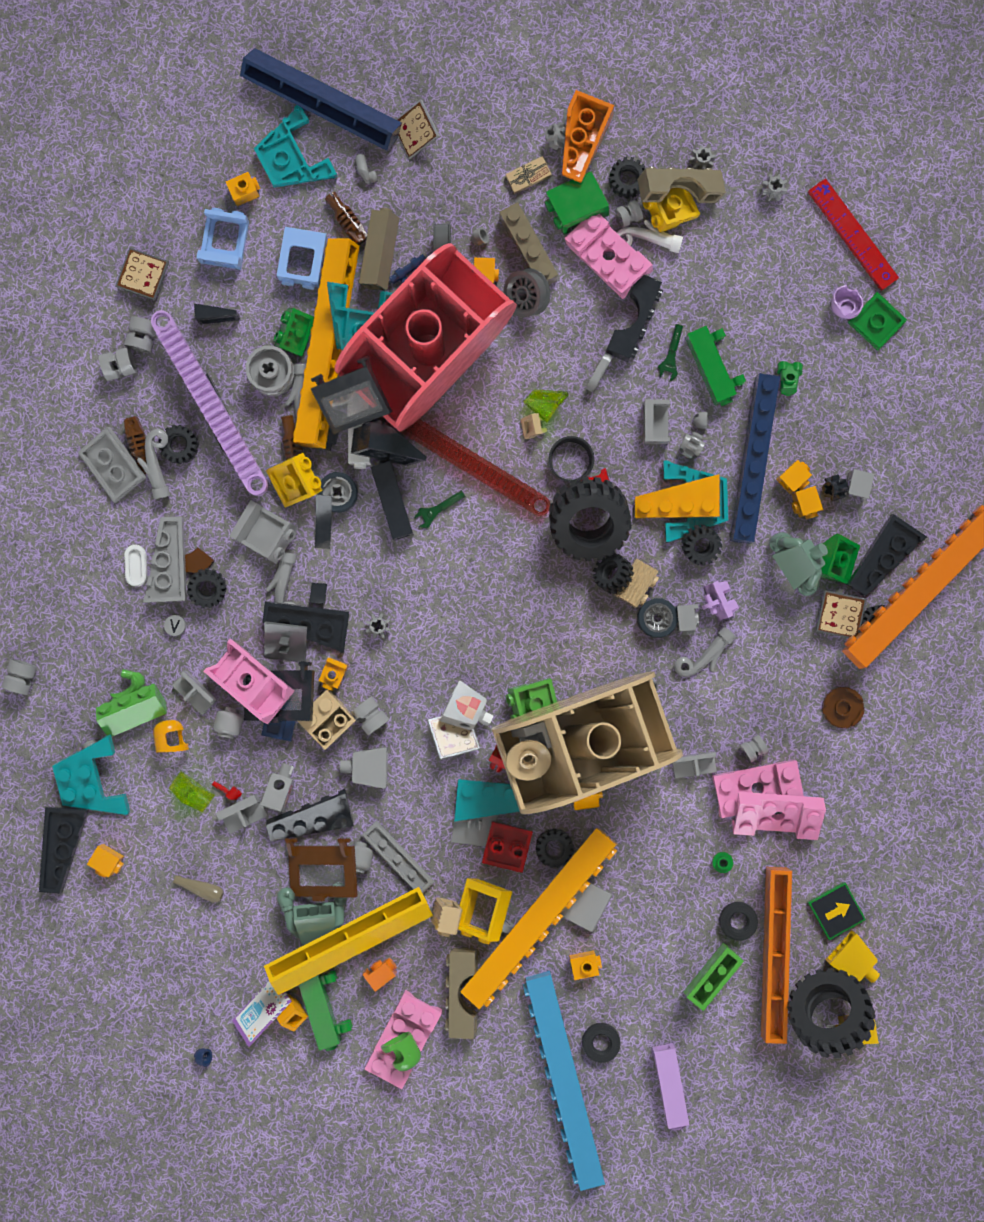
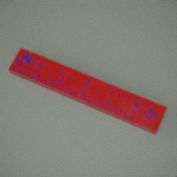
[808,178,899,291]

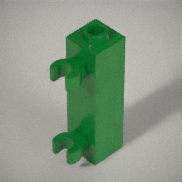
[685,325,746,407]
[299,970,353,1051]

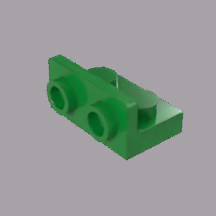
[273,308,314,357]

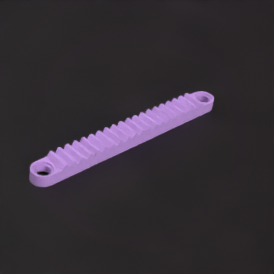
[151,310,268,496]

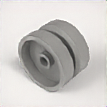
[246,346,294,396]

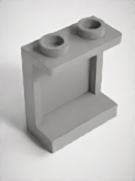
[229,500,298,564]

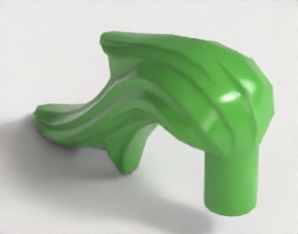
[110,669,145,702]

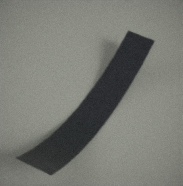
[309,495,332,604]

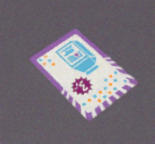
[232,981,292,1047]

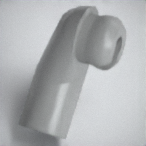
[355,154,378,184]

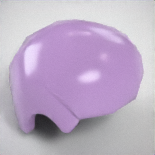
[831,285,863,319]

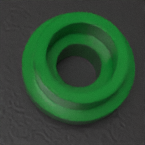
[712,852,734,873]

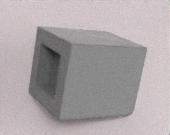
[847,469,874,501]

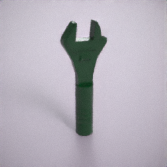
[657,324,683,381]
[414,490,466,528]

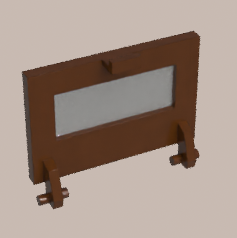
[285,838,358,901]

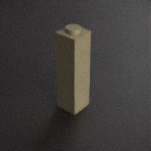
[359,208,400,291]

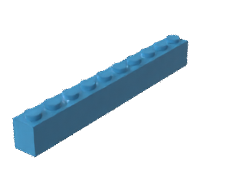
[523,971,605,1191]

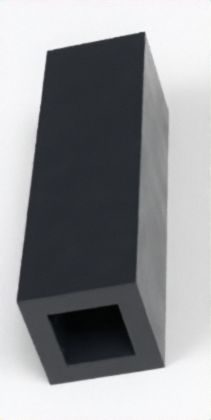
[370,460,414,541]

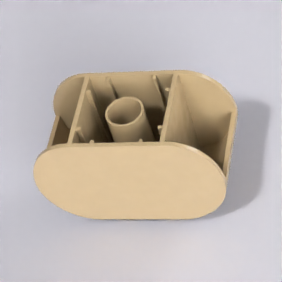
[491,671,683,814]

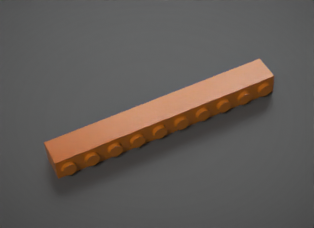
[842,504,984,669]

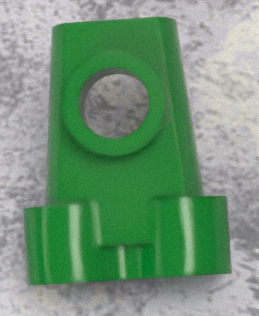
[777,361,803,396]

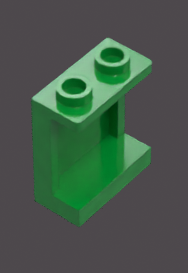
[544,171,609,235]

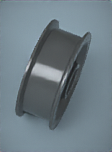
[433,220,451,252]
[504,268,550,318]

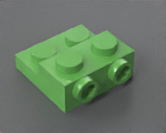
[506,678,557,719]

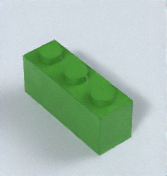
[96,683,167,737]
[683,943,744,1011]

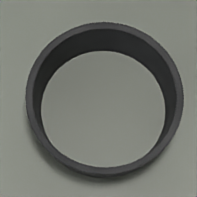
[549,436,595,482]

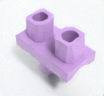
[702,581,739,621]

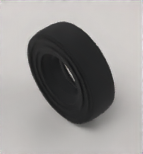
[719,902,758,941]
[582,1023,621,1063]

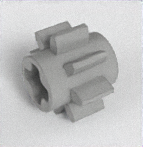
[545,122,566,150]
[689,145,716,170]
[761,174,787,201]
[679,432,705,459]
[365,613,391,639]

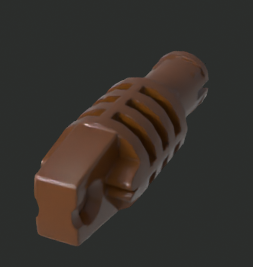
[325,192,367,245]
[281,415,303,460]
[124,416,147,474]

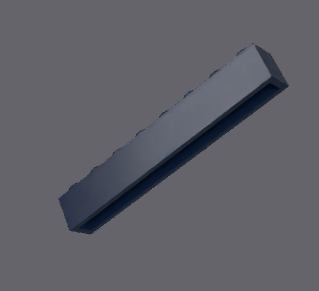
[240,48,402,151]
[730,373,780,544]

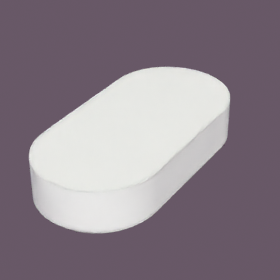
[124,545,148,587]

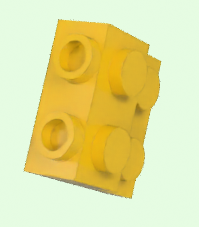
[642,188,700,233]
[266,453,322,508]

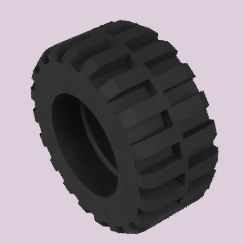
[549,477,632,561]
[787,968,875,1058]

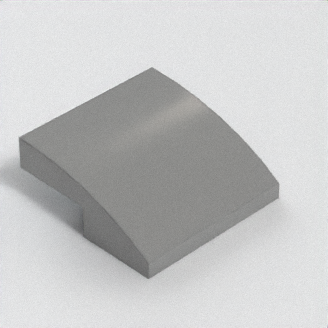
[560,882,612,932]

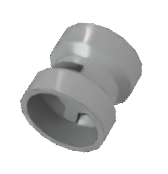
[615,200,643,228]
[740,735,769,763]

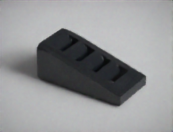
[194,304,240,325]

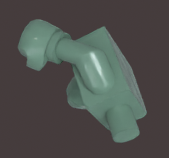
[769,532,828,596]
[277,882,347,945]

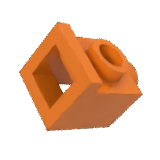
[362,958,397,992]

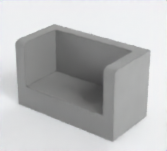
[643,399,670,444]

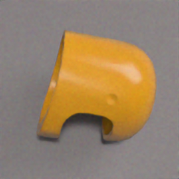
[153,720,189,753]

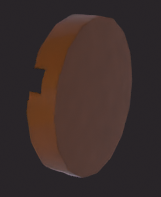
[822,687,865,728]

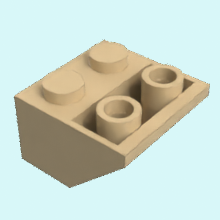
[298,690,356,750]

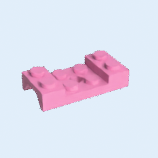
[565,214,653,299]
[203,639,294,724]
[712,760,804,818]
[732,792,826,840]
[365,990,442,1089]

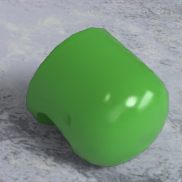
[381,1032,421,1071]

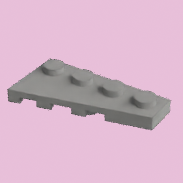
[143,516,187,603]

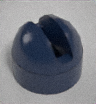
[194,1048,212,1067]

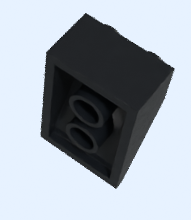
[351,420,427,466]

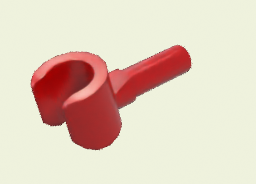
[212,781,242,800]

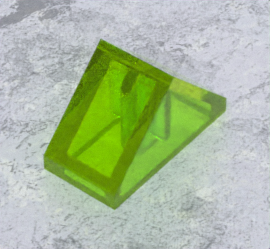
[523,389,569,423]
[169,771,215,812]

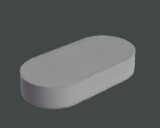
[586,352,612,392]

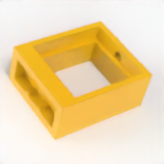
[458,878,513,944]

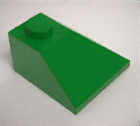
[821,534,860,584]

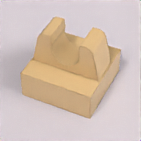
[521,413,547,439]

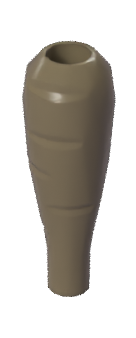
[173,875,224,903]

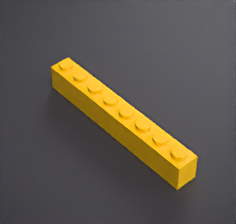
[264,887,433,995]

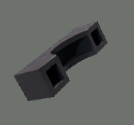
[606,275,663,363]

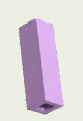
[652,1043,689,1130]

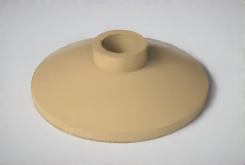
[506,740,551,781]

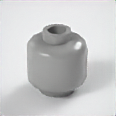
[213,707,243,739]
[351,842,373,874]

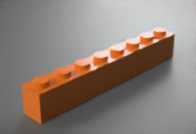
[761,866,792,1044]

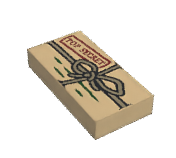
[505,156,552,195]

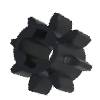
[821,474,849,502]

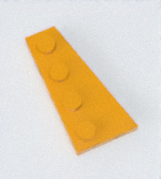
[635,474,720,518]

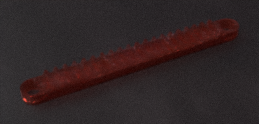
[370,405,550,516]

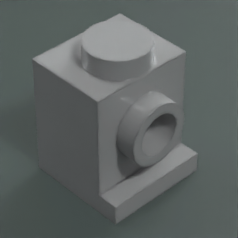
[675,604,699,635]

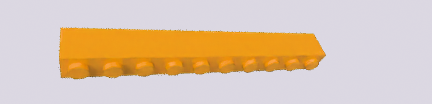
[293,238,360,449]
[460,828,618,1009]

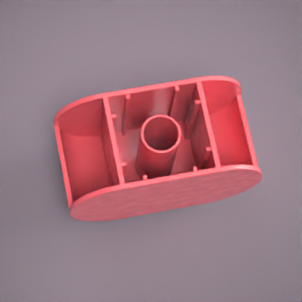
[335,243,517,432]

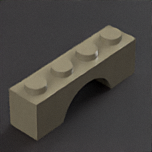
[637,167,726,203]
[499,202,558,285]
[445,948,478,1039]

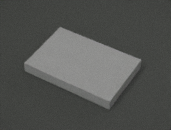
[78,427,147,503]

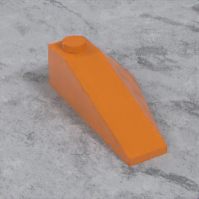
[562,90,614,183]

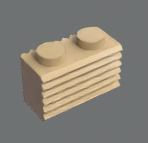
[614,558,659,608]
[430,897,462,937]

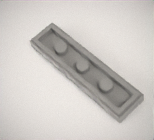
[361,820,435,893]

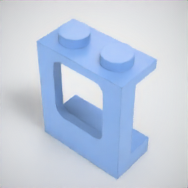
[197,208,249,270]
[277,227,328,290]

